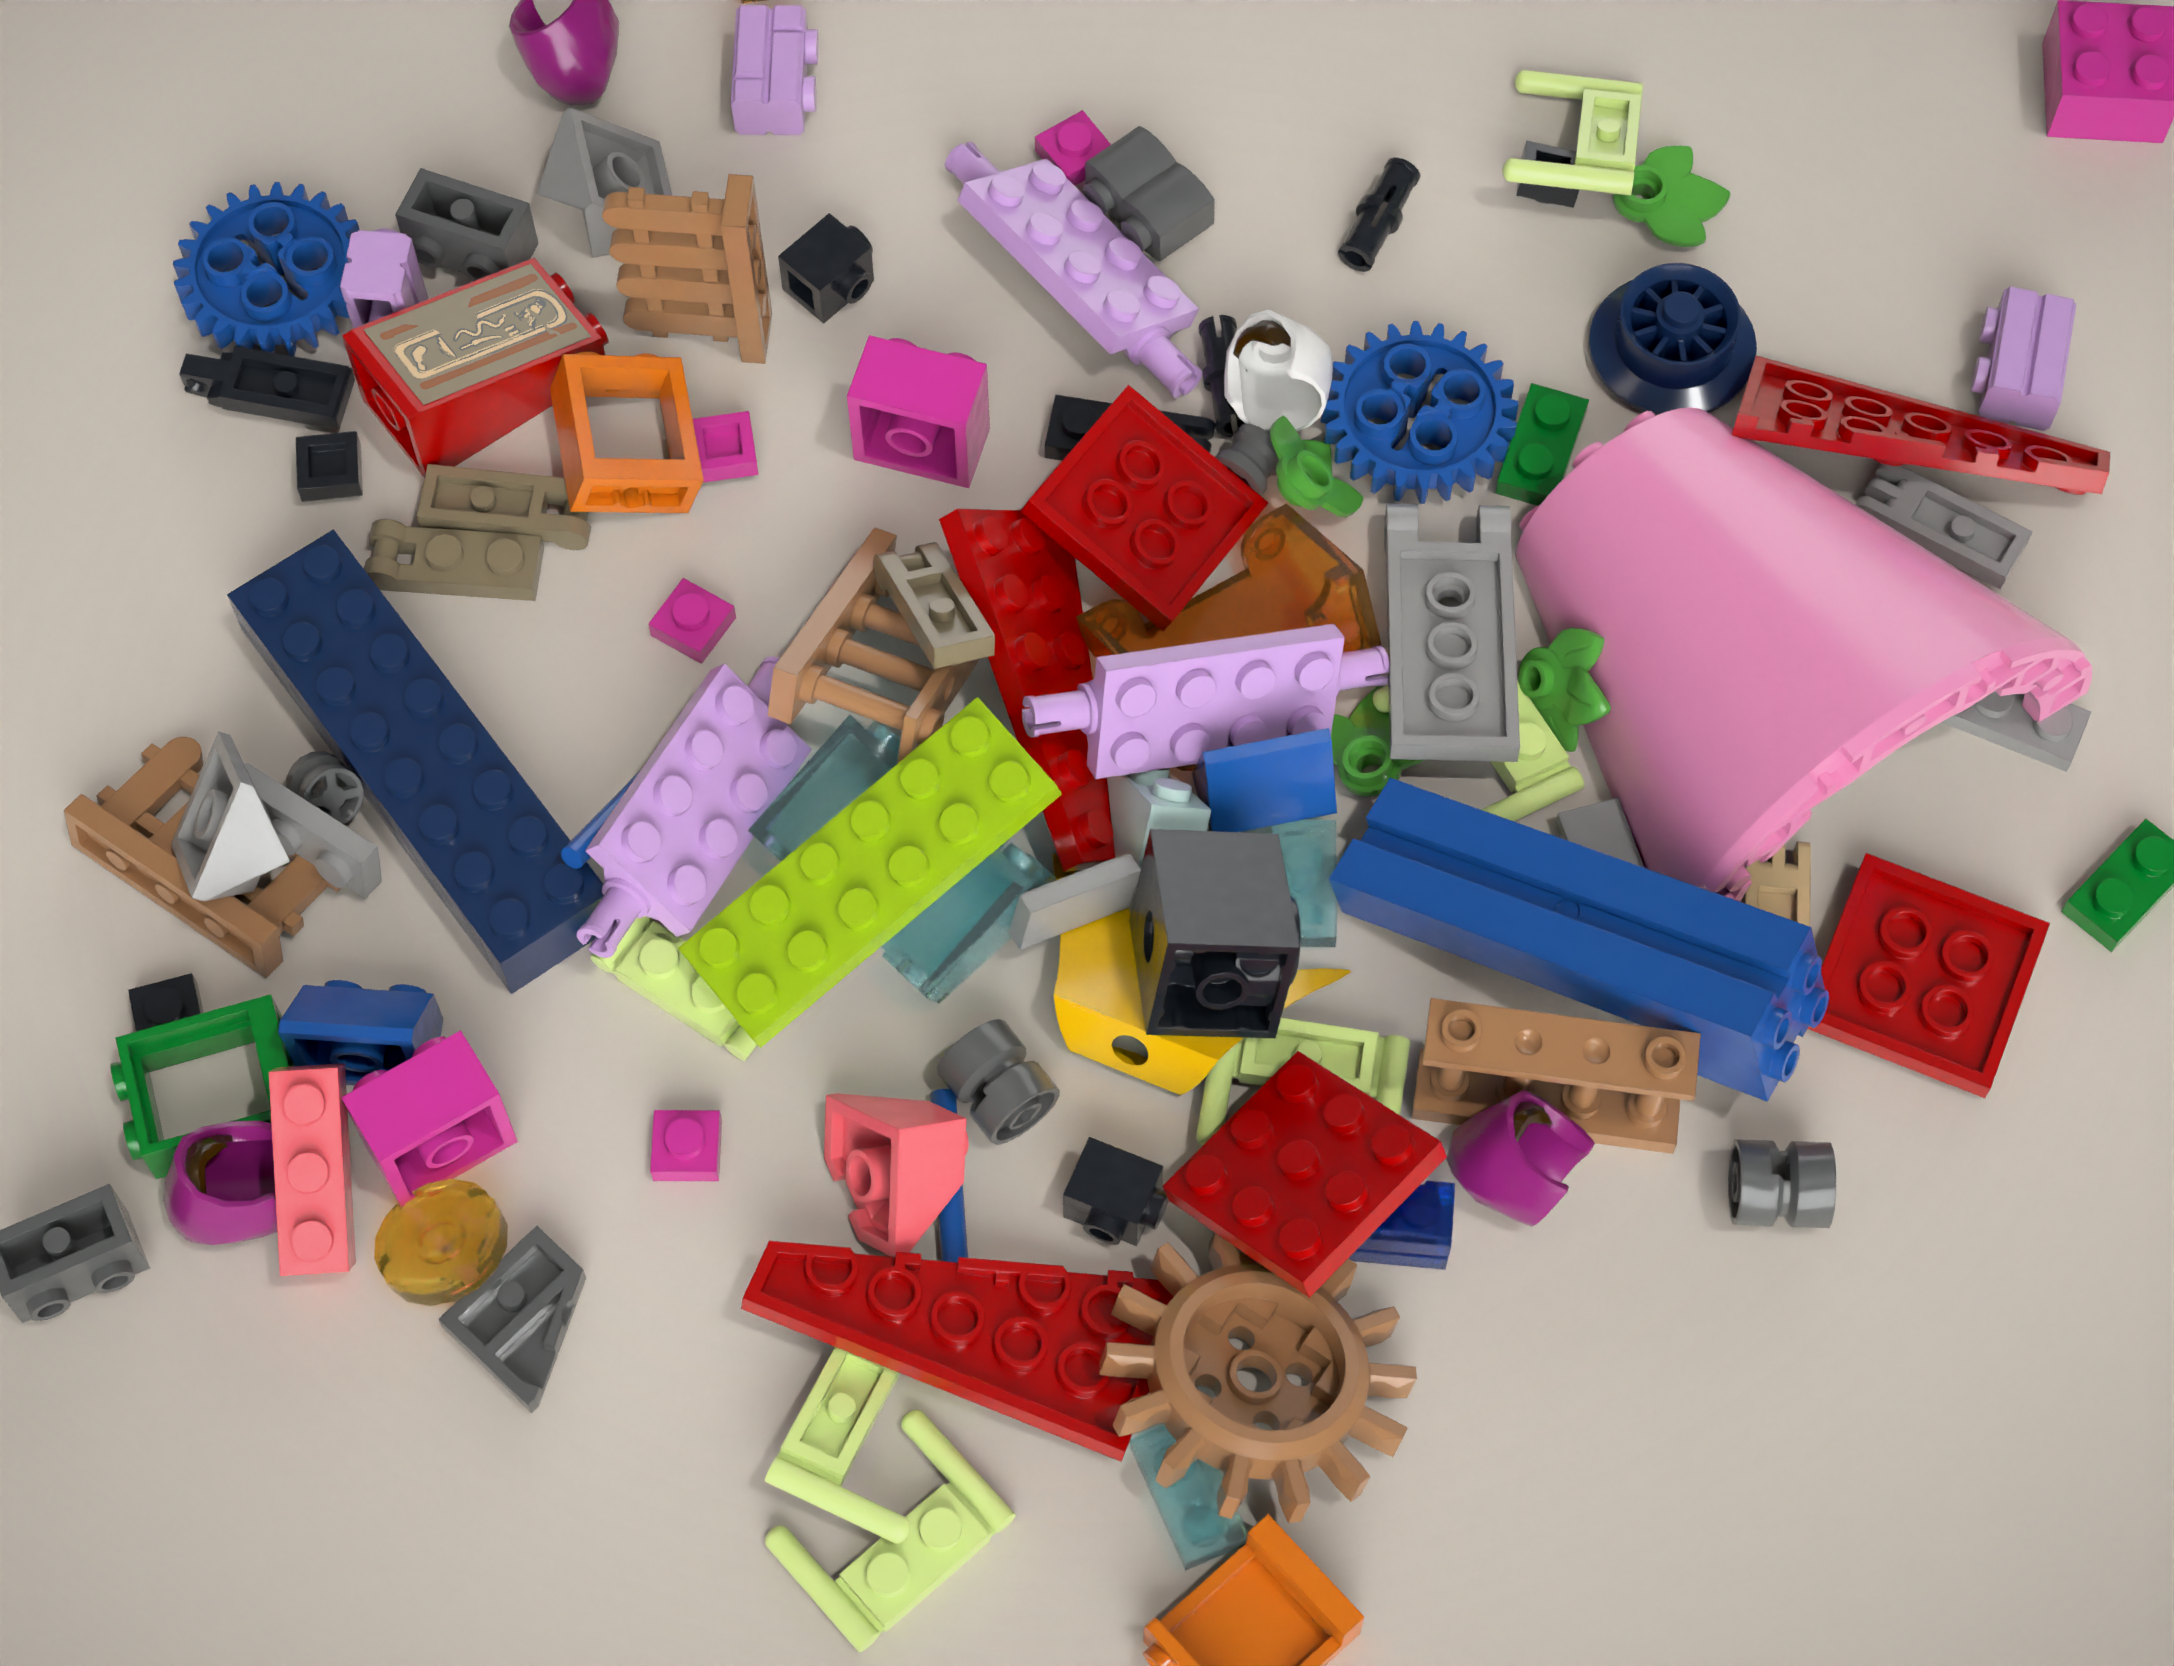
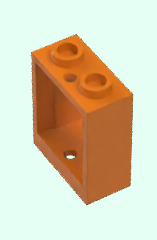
[550,352,704,513]

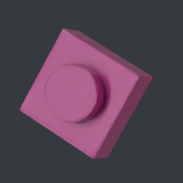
[1034,110,1111,186]
[693,411,759,483]
[648,578,736,664]
[650,1110,722,1181]

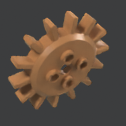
[1099,1233,1417,1523]

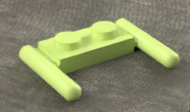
[1502,70,1643,196]
[1373,680,1584,822]
[590,916,757,1061]
[1196,1017,1411,1146]
[765,1347,910,1543]
[765,1410,1016,1652]

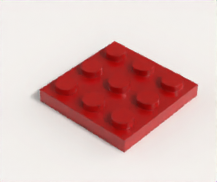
[1020,384,1269,632]
[1808,853,2050,1098]
[1162,1051,1447,1298]

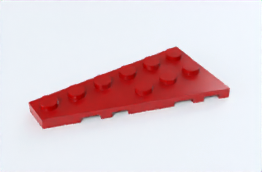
[1732,355,2110,495]
[939,508,1116,872]
[741,1241,1173,1462]

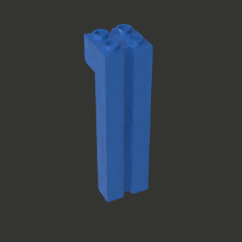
[1329,778,1829,1102]

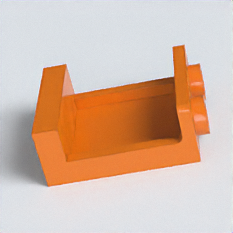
[1143,1514,1365,1666]

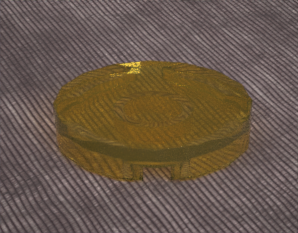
[374,1179,508,1306]

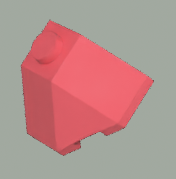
[824,1093,969,1257]

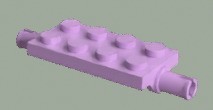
[945,142,1202,398]
[1022,624,1390,779]
[577,657,812,958]

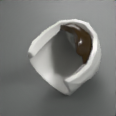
[1224,309,1333,433]

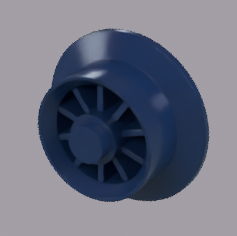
[1589,263,1757,415]

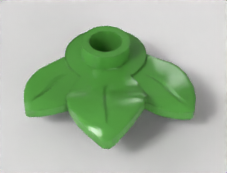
[1612,146,1731,247]
[1270,415,1364,517]
[1518,628,1611,752]
[1331,686,1424,797]

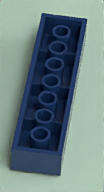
[227,529,604,994]

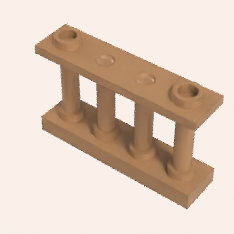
[767,527,980,764]
[1411,998,1701,1154]

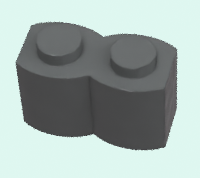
[1083,126,1215,261]

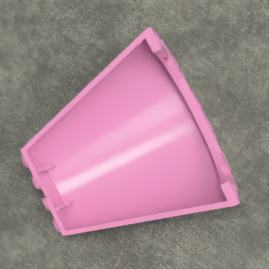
[1515,407,2092,902]

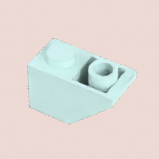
[1107,768,1211,868]

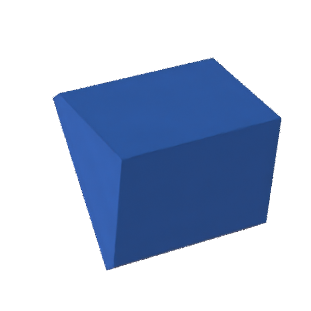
[1192,728,1337,832]

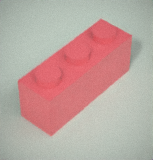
[269,1063,356,1276]

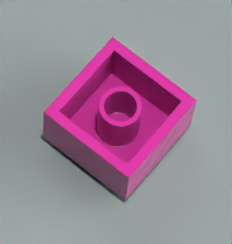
[2042,0,2174,143]
[847,335,990,488]
[341,1030,518,1208]

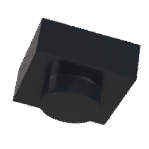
[1516,140,1579,208]
[296,431,363,502]
[128,973,204,1032]

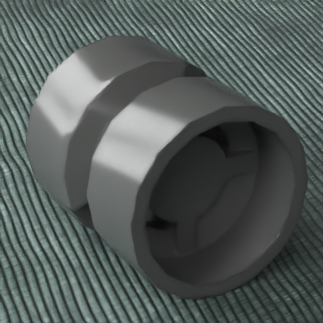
[937,1019,1060,1145]
[1728,1139,1836,1228]

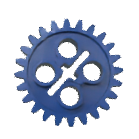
[173,182,360,356]
[1320,321,1518,504]

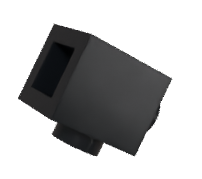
[778,213,874,324]
[1063,1137,1169,1247]

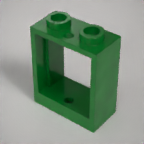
[110,994,295,1179]

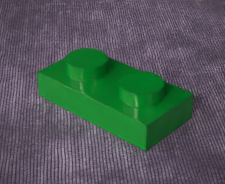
[1495,383,1589,506]
[2061,819,2174,953]

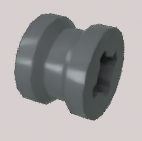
[1215,424,1279,496]
[286,751,364,824]

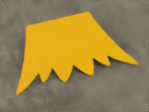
[1052,854,1351,1095]

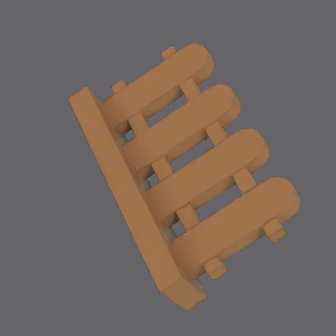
[602,174,772,364]
[64,737,341,978]

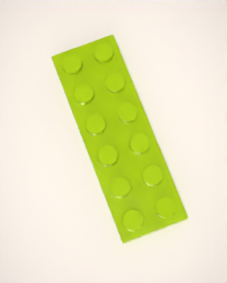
[678,697,1062,1048]

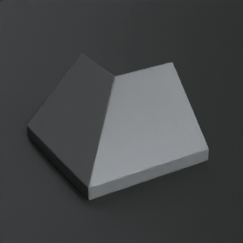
[537,107,672,258]
[171,731,290,901]

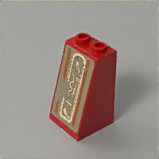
[342,257,609,478]

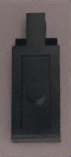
[179,346,355,430]

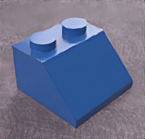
[278,980,444,1086]

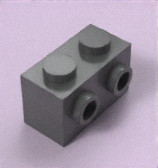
[395,168,539,281]
[0,1184,150,1323]

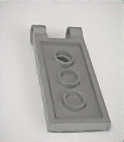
[1384,503,1520,762]

